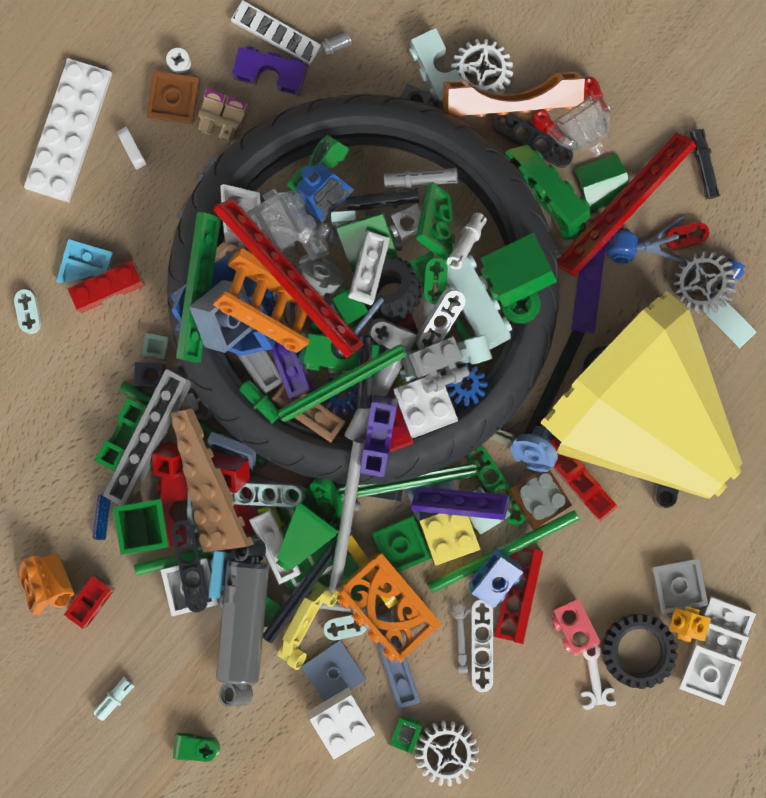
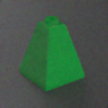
[276,503,338,571]

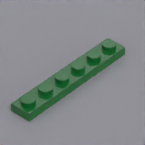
[176,212,221,363]

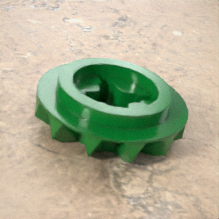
[502,292,541,324]

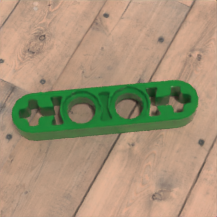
[466,446,526,525]

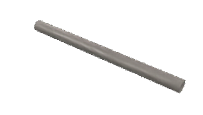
[329,438,365,593]

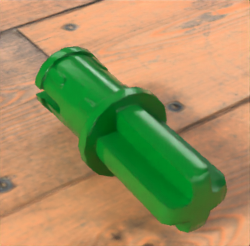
[239,380,280,424]

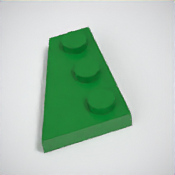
[416,182,455,265]

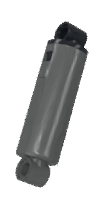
[216,538,269,707]

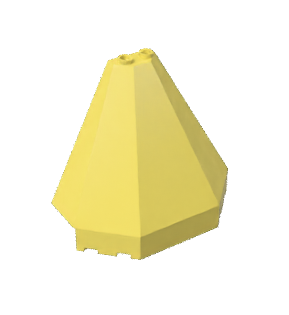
[541,291,744,499]

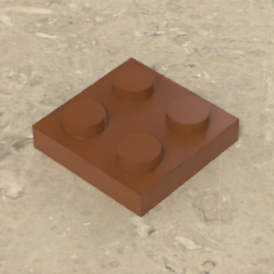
[146,71,200,125]

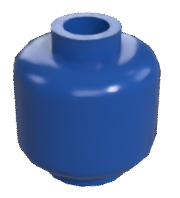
[607,228,638,264]

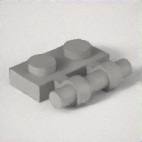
[409,336,469,393]

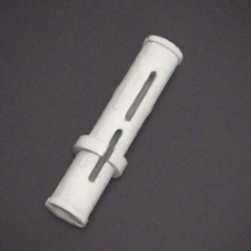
[447,213,487,270]

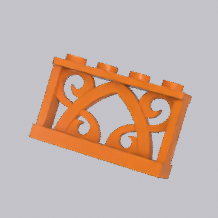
[335,552,442,663]

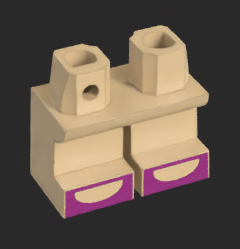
[198,88,250,143]

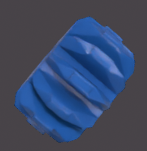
[445,364,487,406]

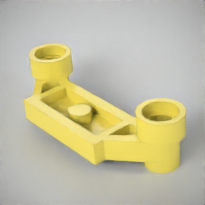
[278,581,338,670]

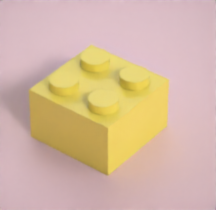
[419,514,480,566]

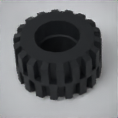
[364,255,422,323]

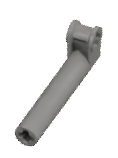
[345,318,418,441]

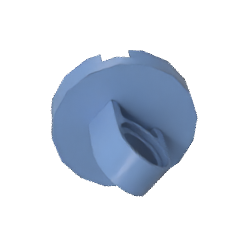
[511,426,558,472]

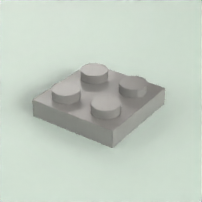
[651,559,708,614]

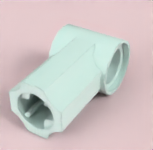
[455,334,492,365]

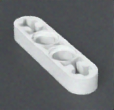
[471,599,493,692]

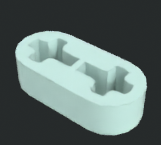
[14,289,41,334]
[324,614,367,640]

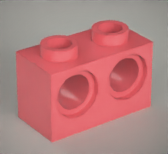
[551,599,600,656]

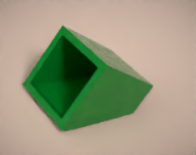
[113,499,169,555]

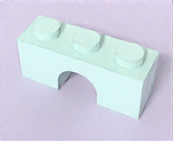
[409,28,461,107]

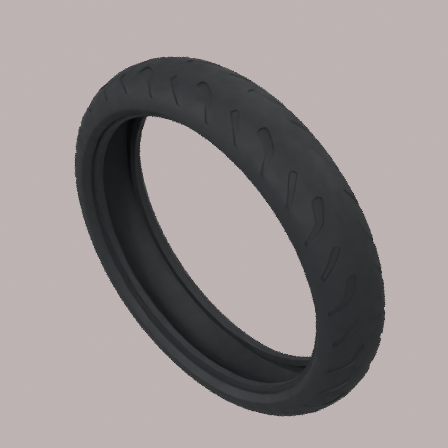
[167,94,559,485]

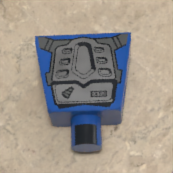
[296,163,354,223]

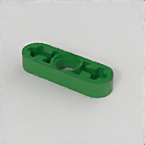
[310,478,343,530]

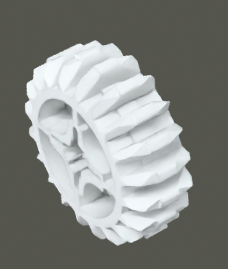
[451,39,513,94]
[415,720,479,786]

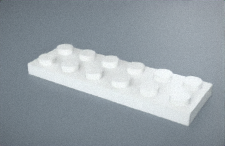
[24,58,112,203]

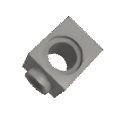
[389,204,421,241]

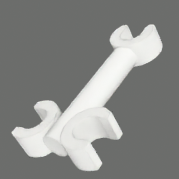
[580,646,616,710]

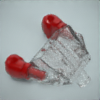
[532,76,611,157]

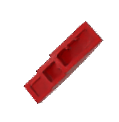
[550,434,618,522]

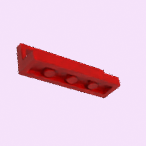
[494,547,544,644]

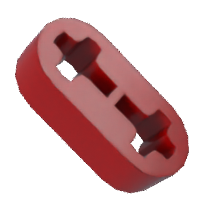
[665,222,710,250]

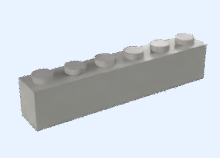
[103,369,191,506]

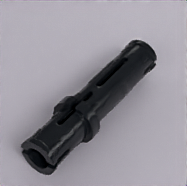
[690,129,720,200]
[346,188,419,211]

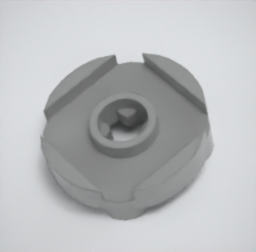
[296,255,344,296]

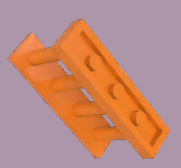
[213,248,324,353]

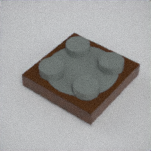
[508,470,572,530]

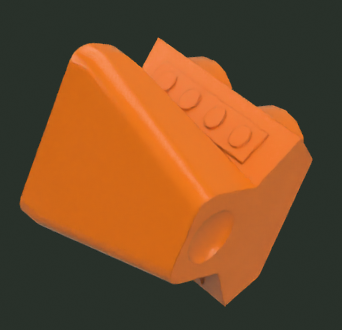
[18,553,74,615]

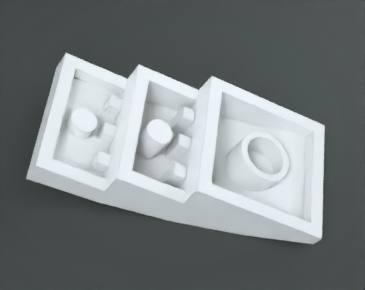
[679,596,756,705]

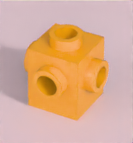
[669,606,711,642]

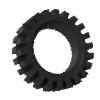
[601,614,678,689]

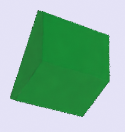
[574,154,629,212]

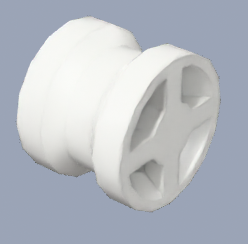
[166,48,191,75]

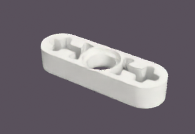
[415,288,465,349]

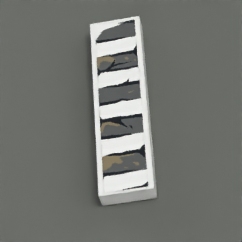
[231,0,322,66]

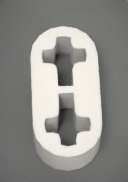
[116,126,147,170]

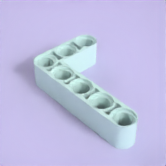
[187,481,306,549]

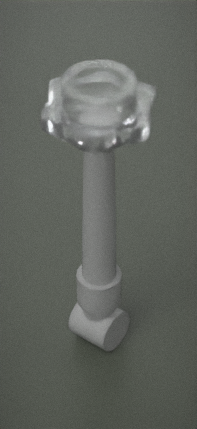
[447,604,471,674]

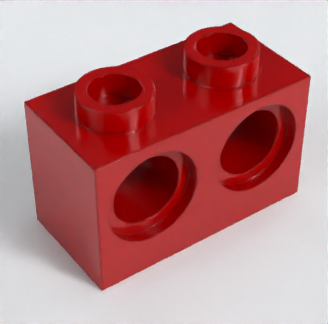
[64,575,115,629]

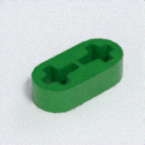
[423,257,448,304]

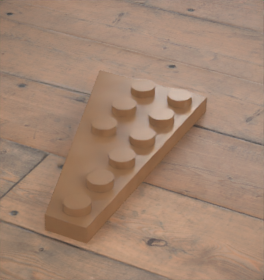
[171,408,254,552]

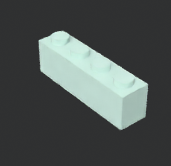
[438,254,512,349]

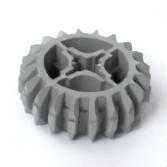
[674,251,738,314]

